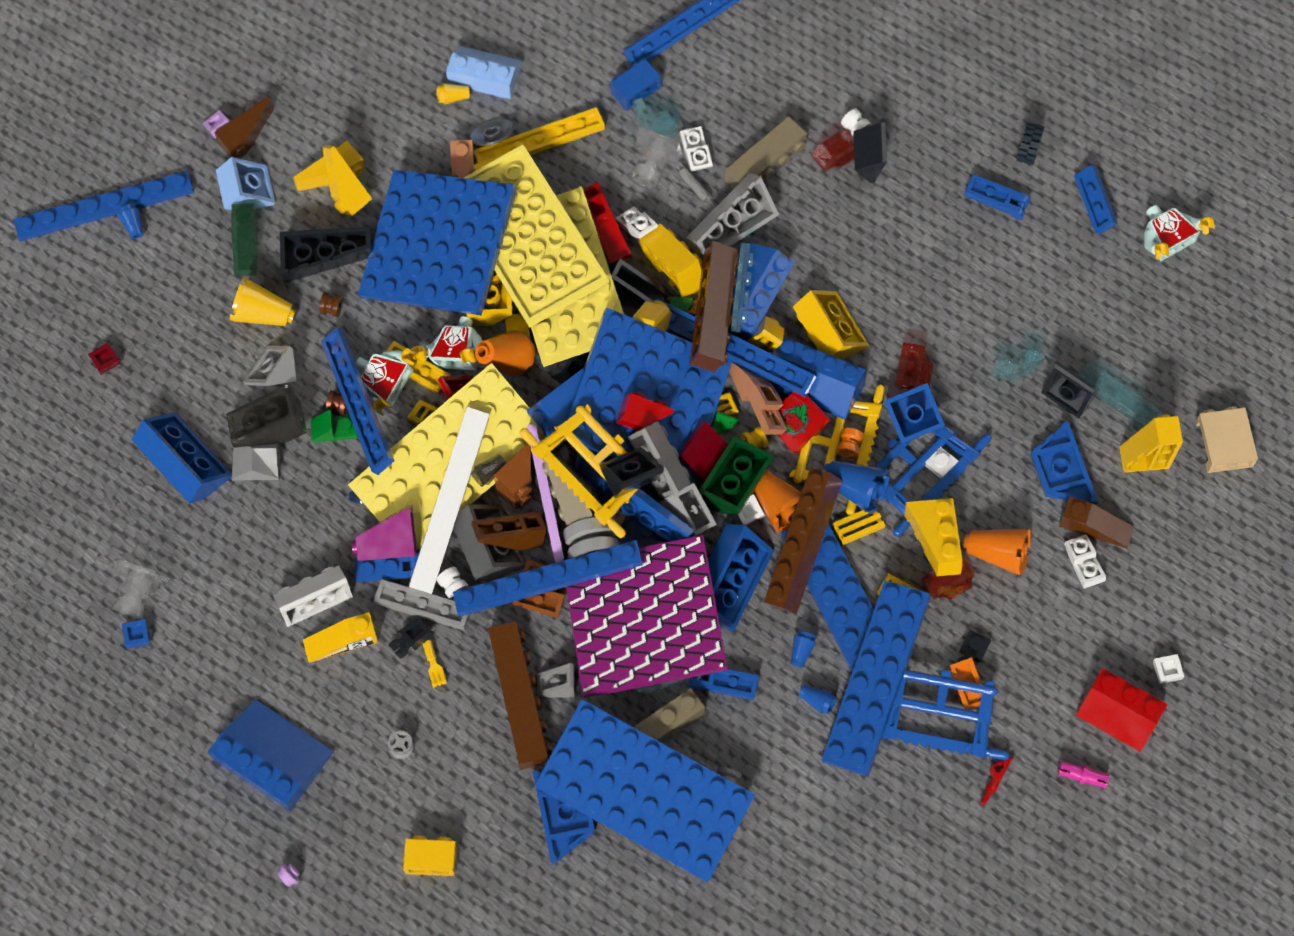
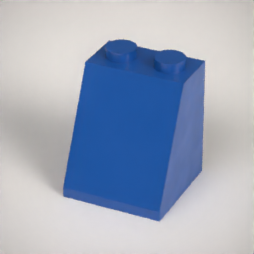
[527,368,584,447]

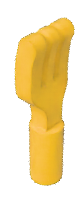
[423,640,447,688]

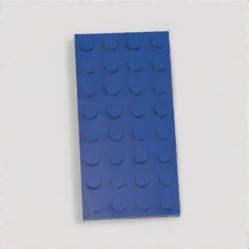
[534,699,755,883]

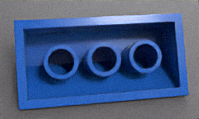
[728,243,795,341]
[769,337,866,420]
[131,412,232,504]
[708,524,774,631]

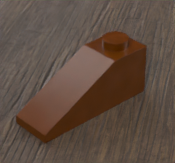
[214,96,274,158]
[1059,496,1134,549]
[471,511,546,550]

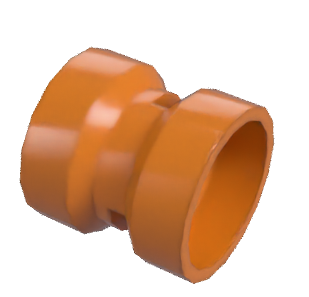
[836,428,864,459]

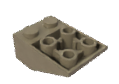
[542,453,602,525]

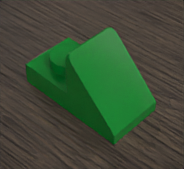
[310,410,358,443]

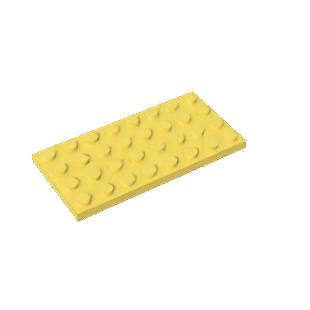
[464,145,609,328]
[531,187,624,367]
[348,363,546,550]

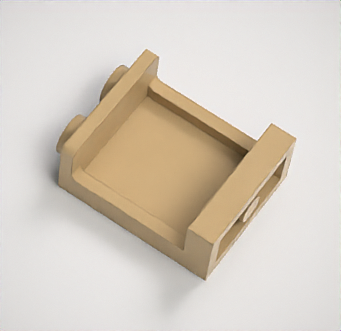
[1196,406,1258,473]

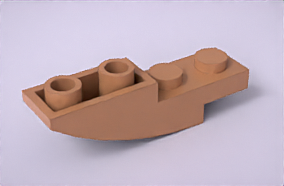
[450,140,474,178]
[729,362,787,435]

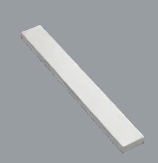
[408,407,489,594]

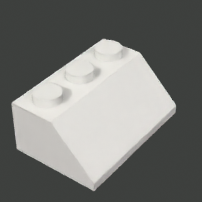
[273,566,353,627]

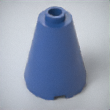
[822,461,890,514]

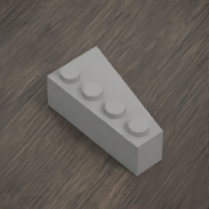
[686,173,779,260]

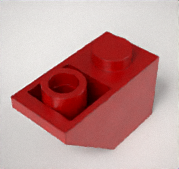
[616,392,674,431]

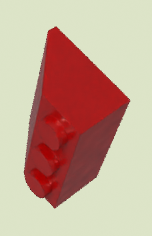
[1076,668,1168,752]

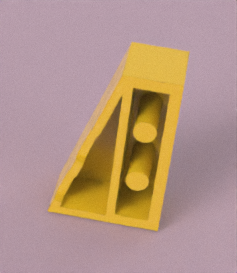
[639,223,702,298]
[1119,414,1183,472]
[905,498,963,576]

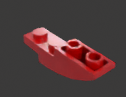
[583,182,632,263]

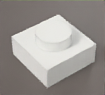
[925,447,958,479]
[738,494,766,526]
[1153,654,1184,684]

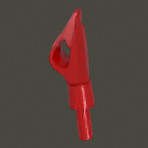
[980,757,1014,806]

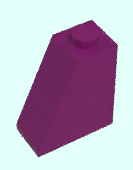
[352,505,417,561]

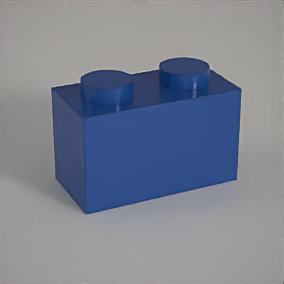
[610,59,661,111]

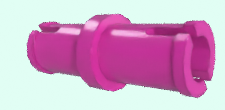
[1057,760,1109,789]

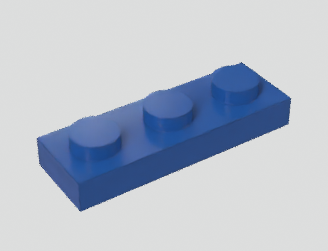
[1074,165,1118,234]

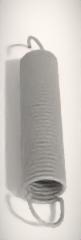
[678,163,713,206]

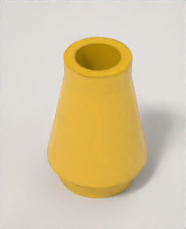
[437,83,470,105]

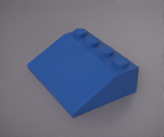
[208,700,334,812]

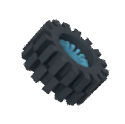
[1016,122,1044,165]

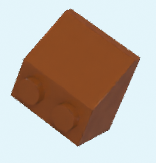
[494,444,533,510]

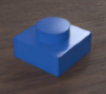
[122,619,151,649]

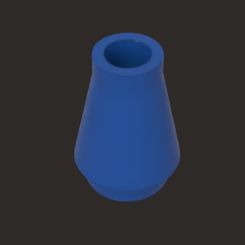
[118,204,144,239]
[790,630,817,668]
[799,685,837,714]

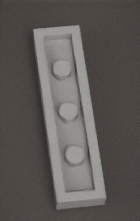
[373,579,470,630]

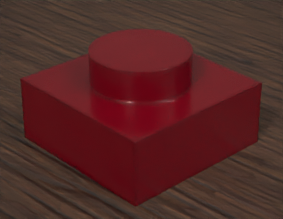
[88,343,121,375]

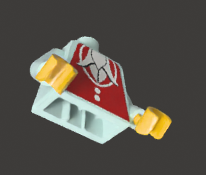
[1144,205,1215,261]
[411,316,483,370]
[356,348,418,416]

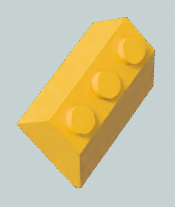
[466,271,513,326]
[793,290,869,360]

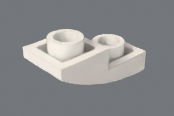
[679,126,713,172]
[616,206,658,239]
[1064,534,1106,589]

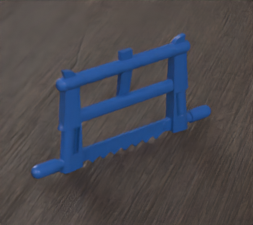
[874,426,992,537]
[882,670,1009,760]

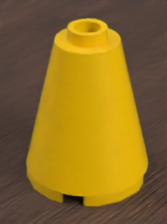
[229,277,296,326]

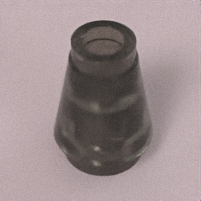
[471,454,506,487]

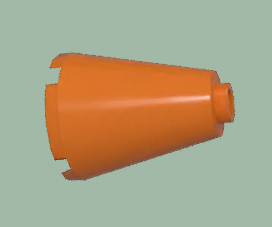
[475,331,535,377]
[754,470,802,533]
[963,528,1031,575]

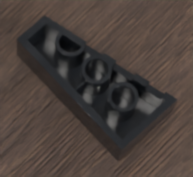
[280,226,373,283]

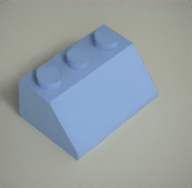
[446,46,523,99]

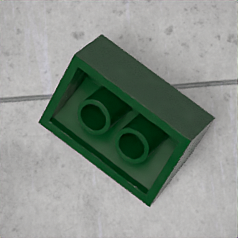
[699,436,775,514]

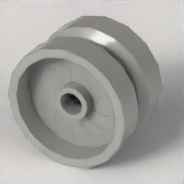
[563,517,619,559]

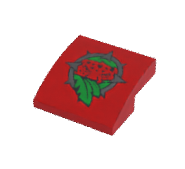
[777,392,831,453]

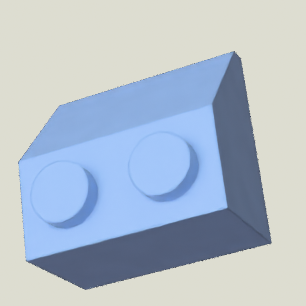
[216,157,276,212]

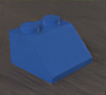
[884,383,945,444]

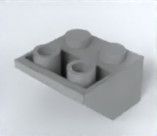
[658,483,717,537]

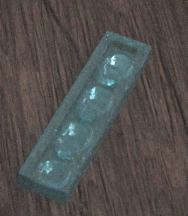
[731,243,754,332]
[1078,361,1165,428]

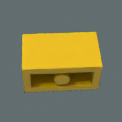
[403,836,457,876]

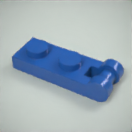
[964,174,1031,220]
[354,553,419,582]
[688,669,759,701]

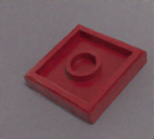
[678,421,728,484]

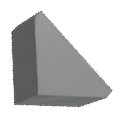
[537,663,575,698]

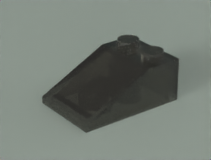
[226,384,307,448]

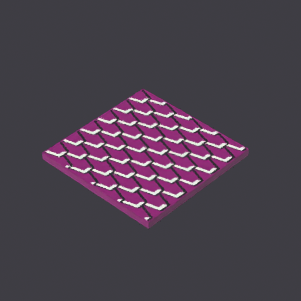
[566,535,728,698]

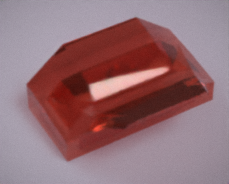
[812,130,854,172]
[895,342,933,389]
[921,557,974,600]

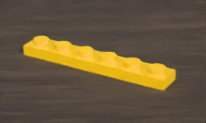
[473,107,605,163]

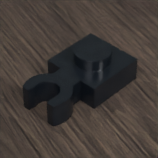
[389,616,433,659]
[957,630,991,665]

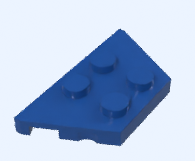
[1030,421,1098,505]
[533,771,595,865]

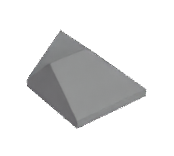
[243,346,298,386]
[232,436,281,481]

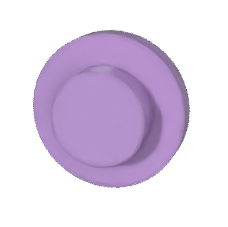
[277,863,300,887]

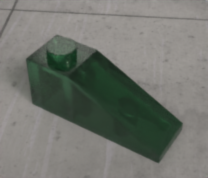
[231,203,258,276]

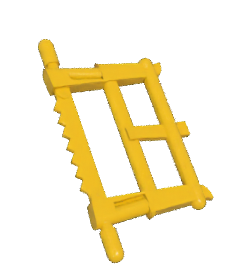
[789,384,885,515]
[519,404,639,538]

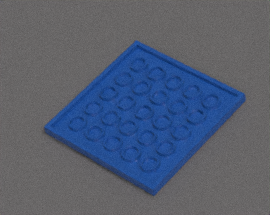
[358,170,517,316]
[564,308,732,486]

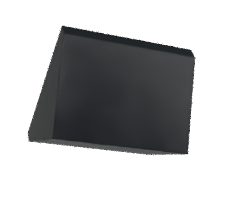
[853,122,887,183]
[1041,364,1099,419]
[599,447,664,498]

